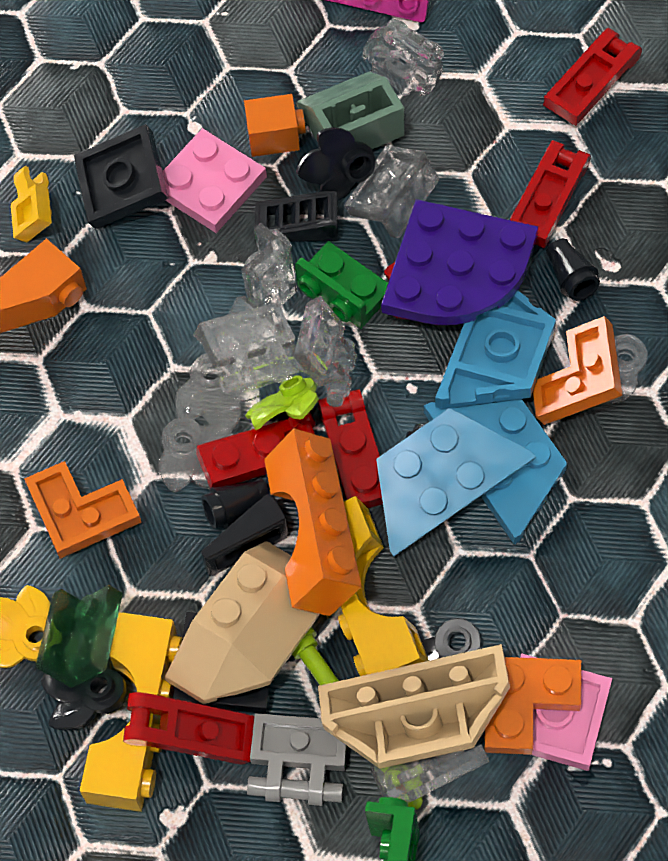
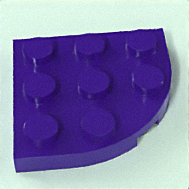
[381,199,538,325]

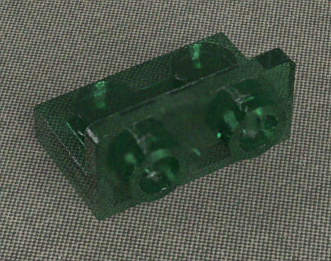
[36,585,123,688]

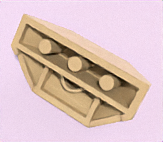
[165,541,320,704]
[318,644,510,769]

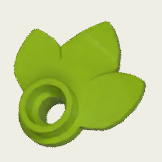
[245,375,319,430]

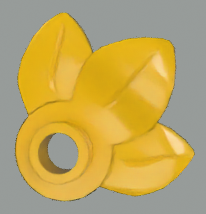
[0,585,60,668]

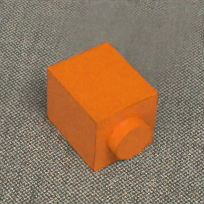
[244,94,306,157]

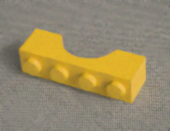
[338,496,429,676]
[80,612,182,812]

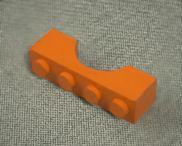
[264,428,362,616]

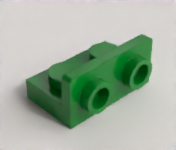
[295,241,388,329]
[365,797,420,861]

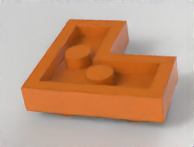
[533,316,623,425]
[24,461,142,559]
[484,657,581,755]

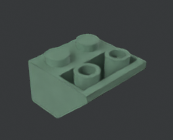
[297,72,404,149]

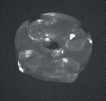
[362,19,444,96]

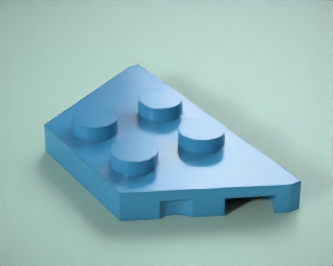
[435,290,556,409]
[424,399,567,545]
[376,408,535,557]

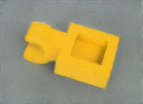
[11,166,52,243]

